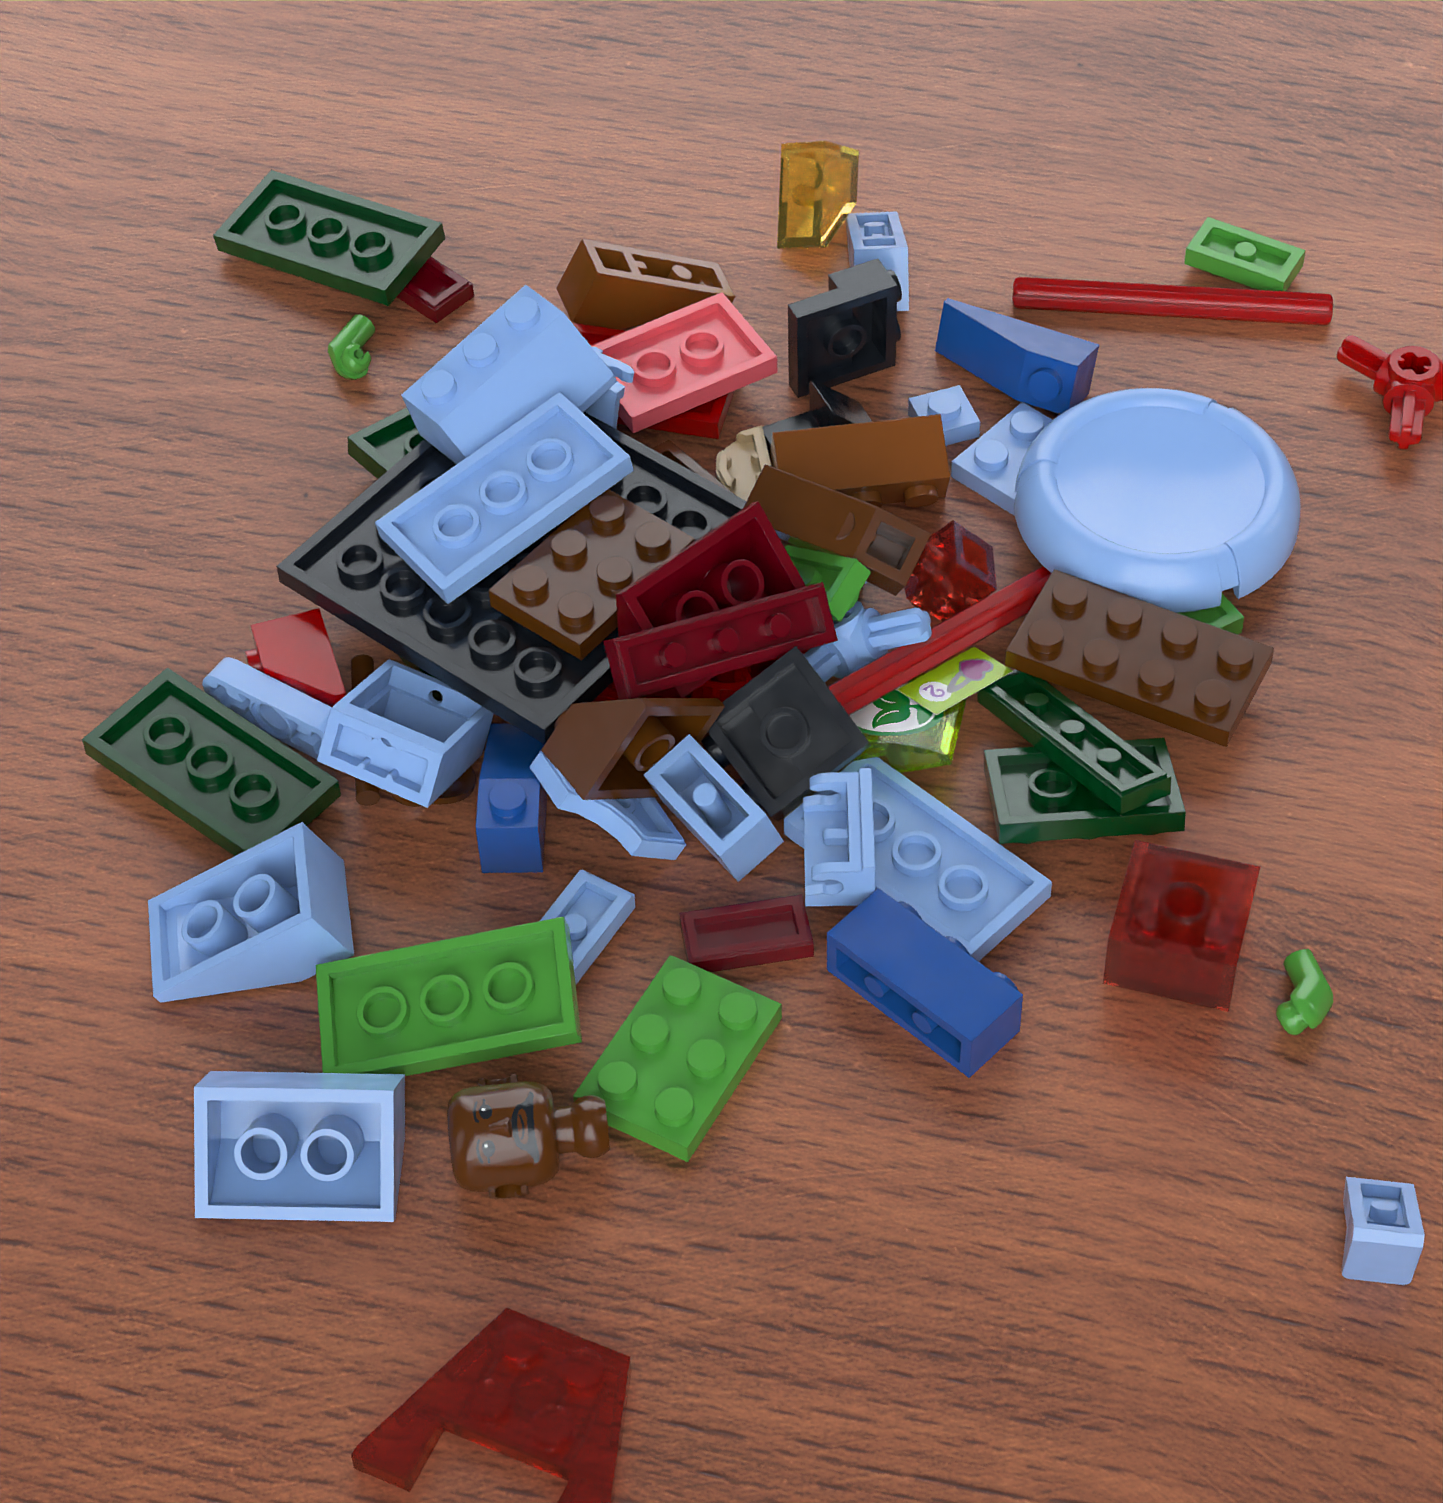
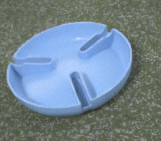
[1014,388,1301,613]

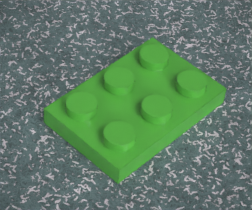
[573,955,782,1162]

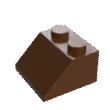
[541,698,725,800]

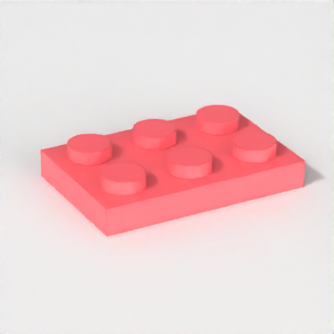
[591,292,777,433]

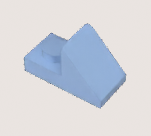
[1341,1177,1425,1285]

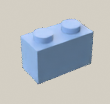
[644,734,784,882]

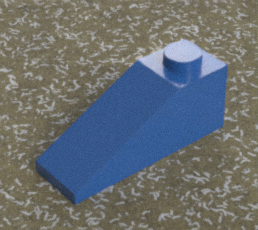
[935,298,1099,414]
[476,724,547,873]

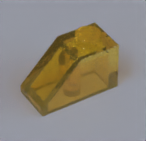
[777,141,859,250]

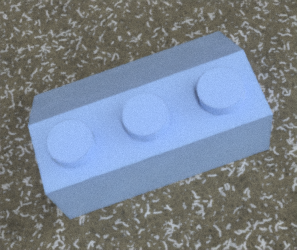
[401,285,617,464]
[194,1071,405,1222]

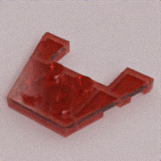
[351,1308,632,1503]

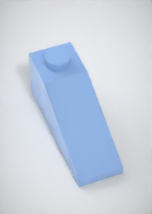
[845,212,909,311]

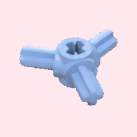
[803,601,932,683]

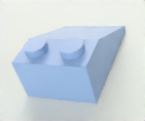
[148,822,354,1003]

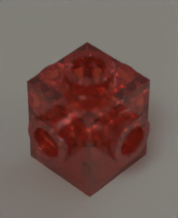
[904,520,997,622]

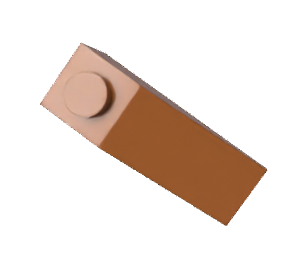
[556,239,735,330]

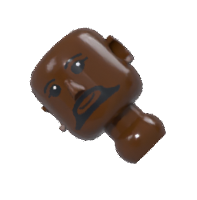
[447,1074,610,1199]

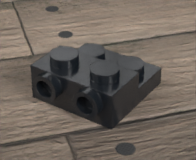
[788,258,902,398]
[701,646,872,821]

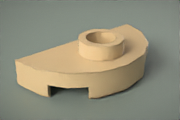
[716,425,772,501]

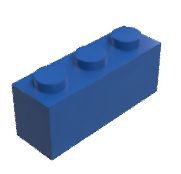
[827,888,1023,1078]

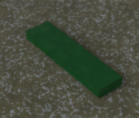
[977,669,1171,814]

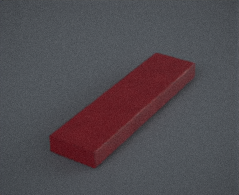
[603,582,838,700]

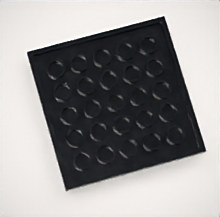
[276,412,746,745]

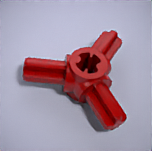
[1336,335,1443,449]

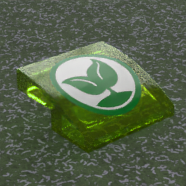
[850,674,967,773]

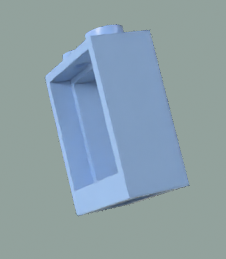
[317,659,494,808]

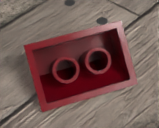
[616,501,806,698]

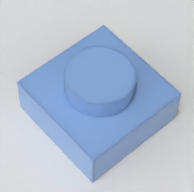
[908,385,980,446]

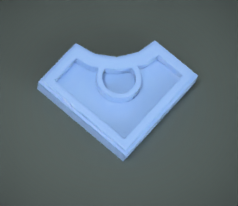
[530,751,686,860]

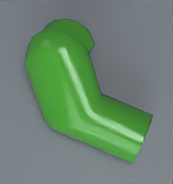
[327,314,375,380]
[1276,949,1334,1035]

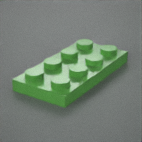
[316,916,582,1076]

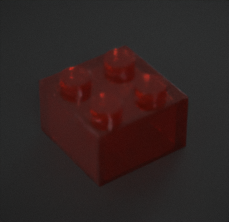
[1103,840,1260,1012]

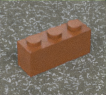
[770,414,950,508]

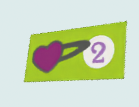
[897,647,1013,715]

